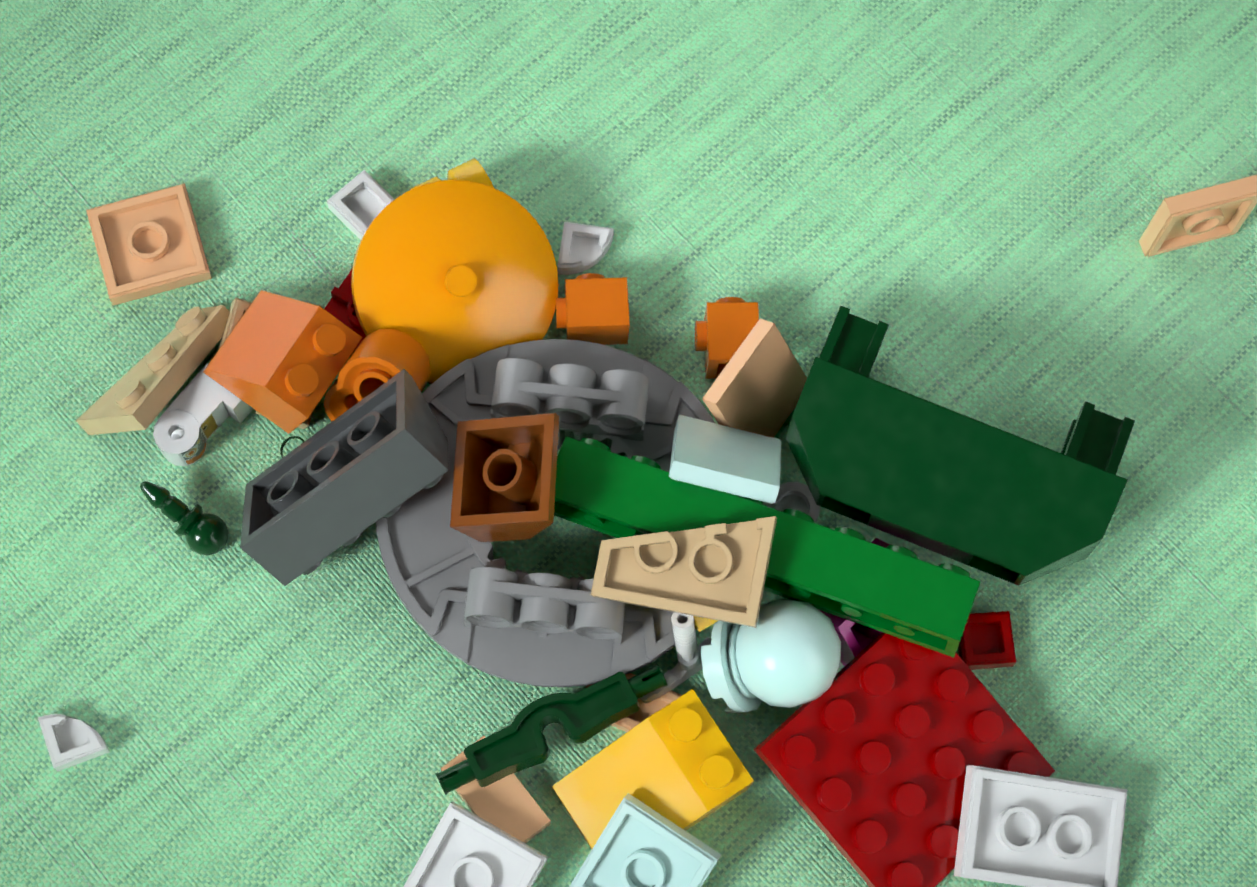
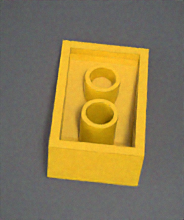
[552,689,754,849]

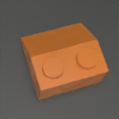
[203,290,362,434]

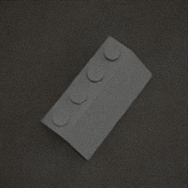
[240,369,449,586]

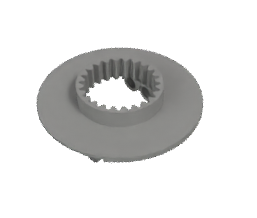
[376,339,715,687]

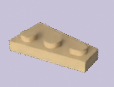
[76,305,229,435]
[590,516,777,628]

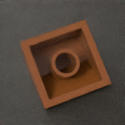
[450,413,560,542]

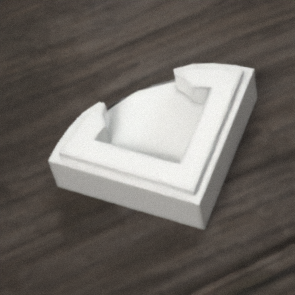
[557,222,614,275]
[38,714,110,772]

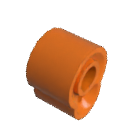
[324,329,431,422]

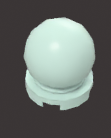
[701,599,841,714]

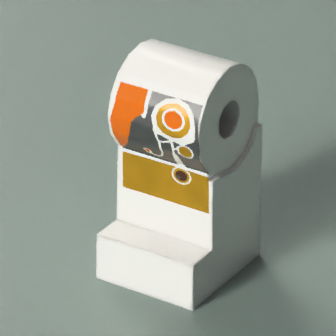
[153,363,253,466]

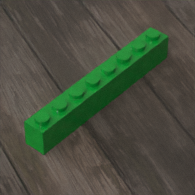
[554,436,981,657]

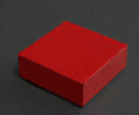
[958,611,1016,670]

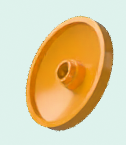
[351,180,558,384]

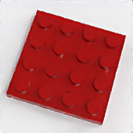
[754,632,1055,887]

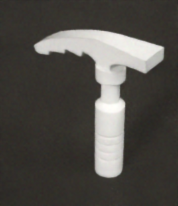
[640,612,711,704]

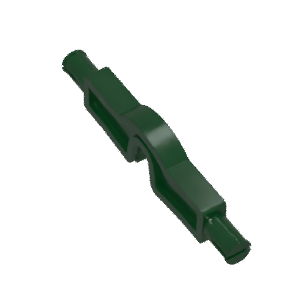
[435,665,668,795]

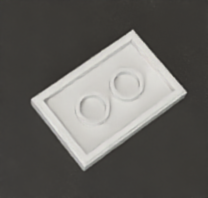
[954,765,1128,887]

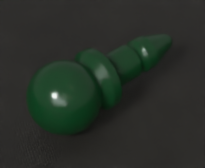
[140,481,228,556]

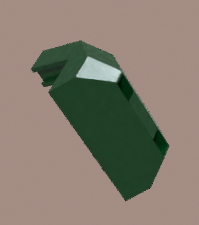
[786,306,1135,586]

